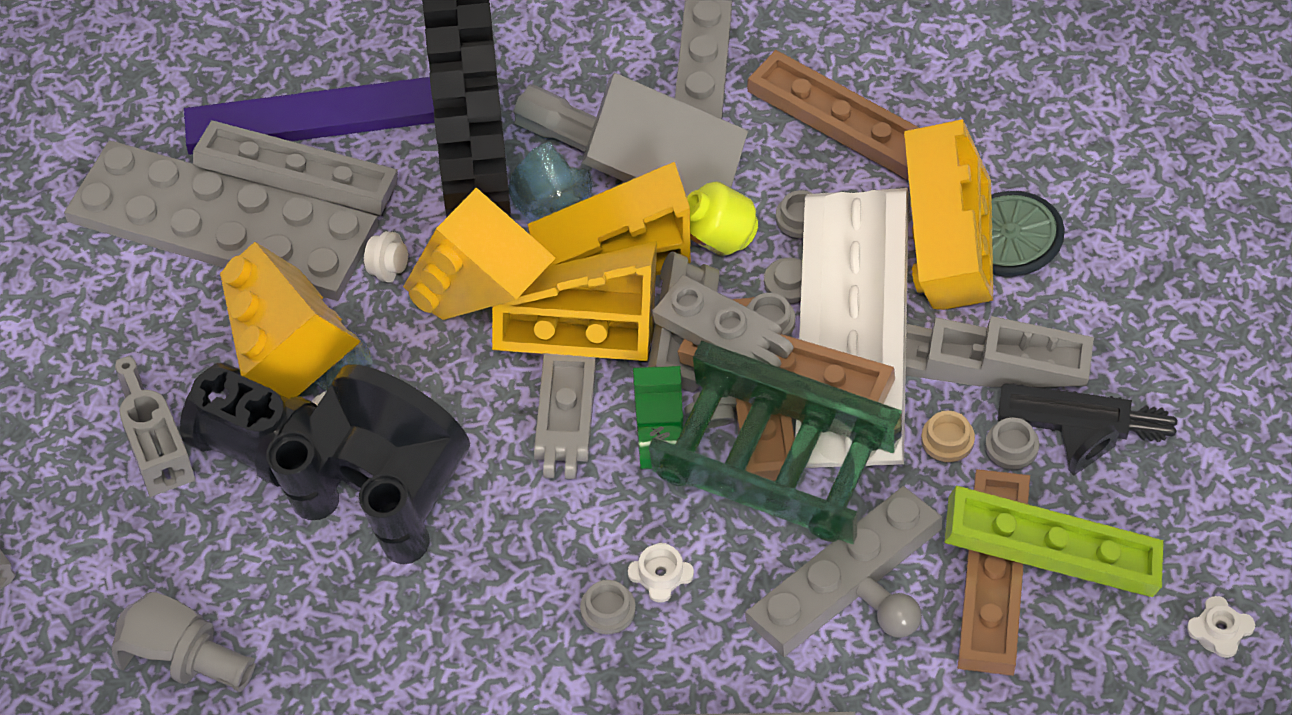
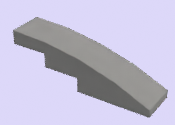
[906,316,1094,388]

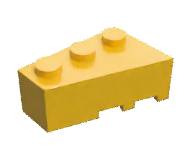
[904,119,993,310]
[527,161,691,276]
[403,187,556,320]
[492,241,657,361]

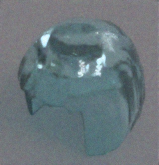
[508,142,592,222]

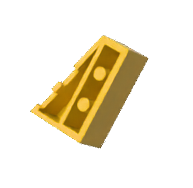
[220,242,361,399]

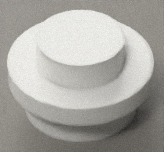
[364,231,408,282]

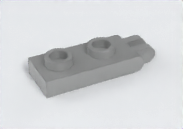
[652,275,794,373]
[534,353,596,479]

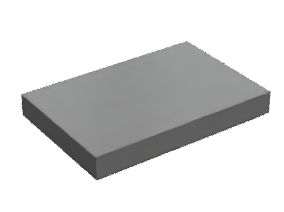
[581,72,748,197]

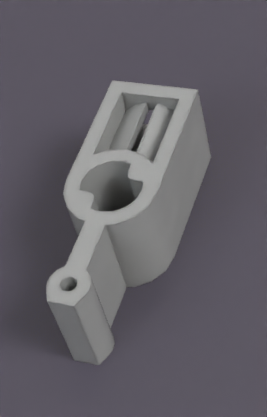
[115,356,196,497]

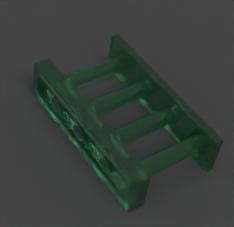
[649,340,902,544]

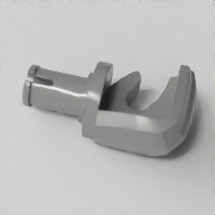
[111,592,255,692]

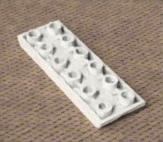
[795,188,909,468]

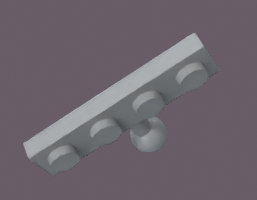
[745,486,942,657]

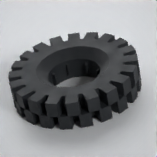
[422,0,511,218]

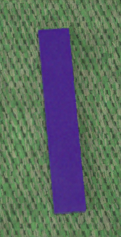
[184,77,435,155]

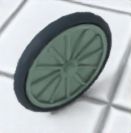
[991,191,1065,277]

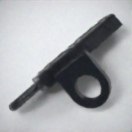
[997,383,1178,476]

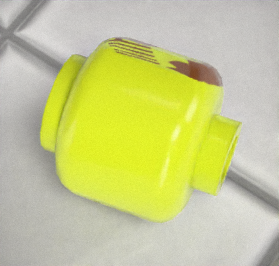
[687,181,758,256]

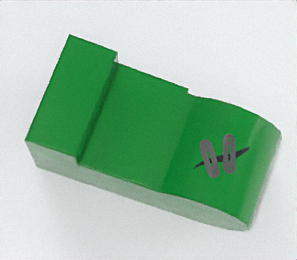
[633,366,684,469]

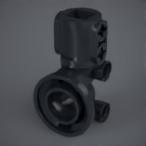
[180,362,470,564]

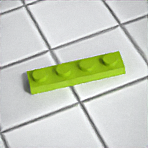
[944,485,1163,597]

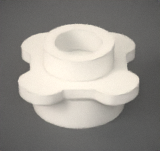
[628,543,694,603]
[1187,596,1255,658]

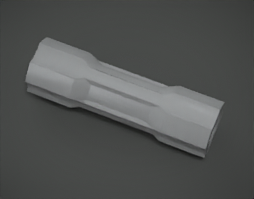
[513,85,596,152]

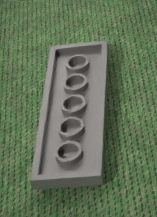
[64,140,379,301]

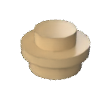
[921,411,975,462]

